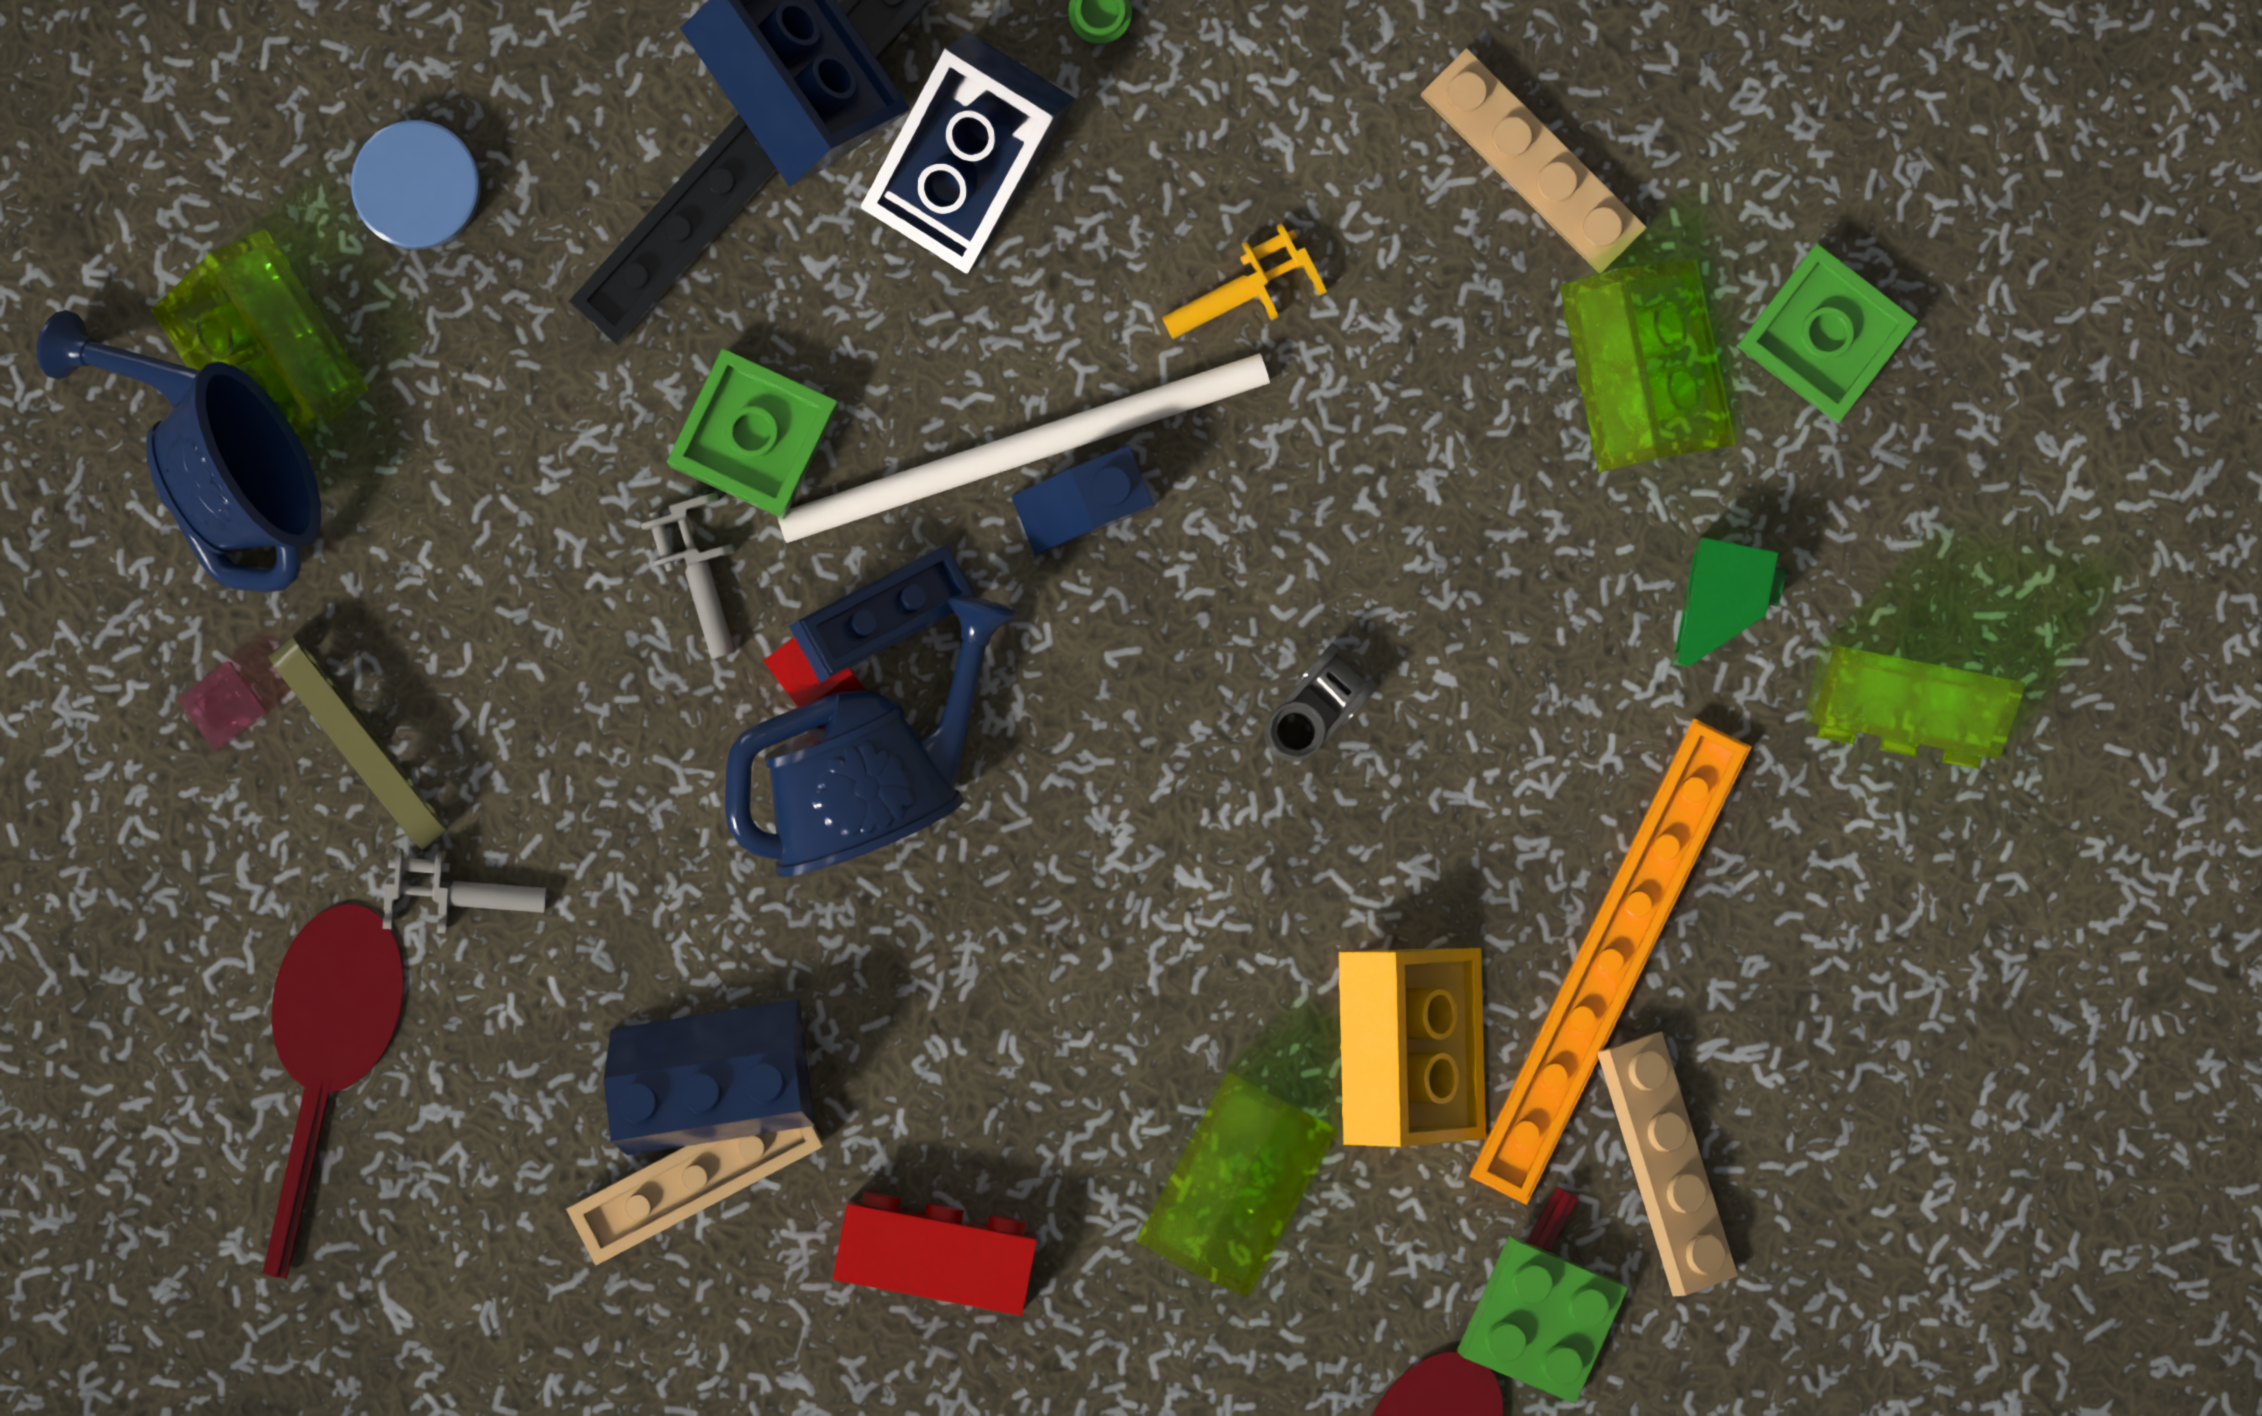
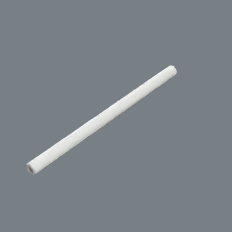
[777,353,1270,543]

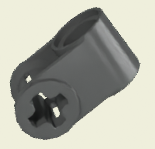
[1264,643,1380,762]

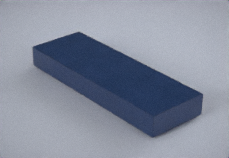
[789,544,976,683]

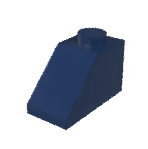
[1011,445,1153,556]

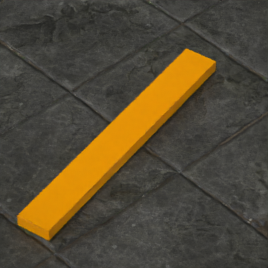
[1468,718,1752,1205]

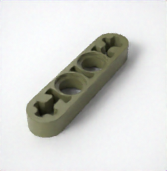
[268,635,448,850]

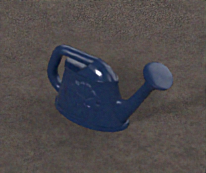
[36,310,321,593]
[725,595,1017,877]

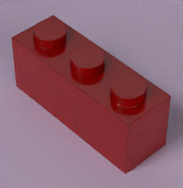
[832,1191,1037,1316]

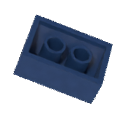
[680,0,911,187]
[604,999,815,1156]

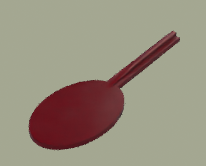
[262,904,404,1279]
[1372,1186,1579,1416]

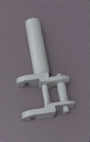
[641,493,736,660]
[383,848,546,933]

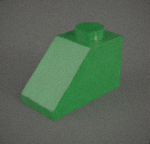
[1672,538,1785,667]

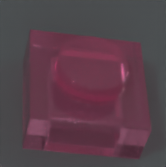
[176,661,270,751]

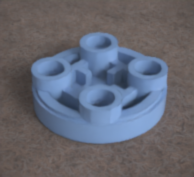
[351,120,481,250]

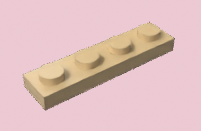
[1420,48,1647,274]
[1597,1032,1738,1297]
[566,1126,824,1266]

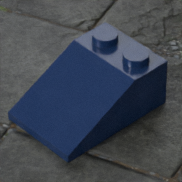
[861,32,1076,274]

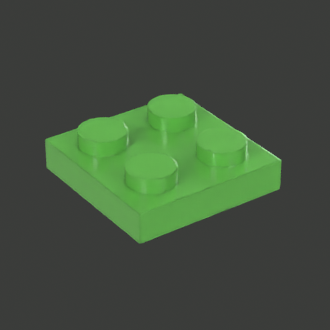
[1736,243,1918,424]
[667,348,839,519]
[1457,1235,1628,1404]

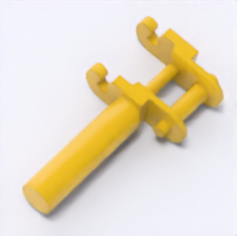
[1161,223,1327,339]

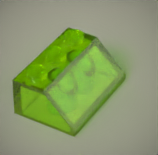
[151,229,369,441]
[1559,259,1736,473]
[1803,645,2025,770]
[1135,1068,1339,1297]

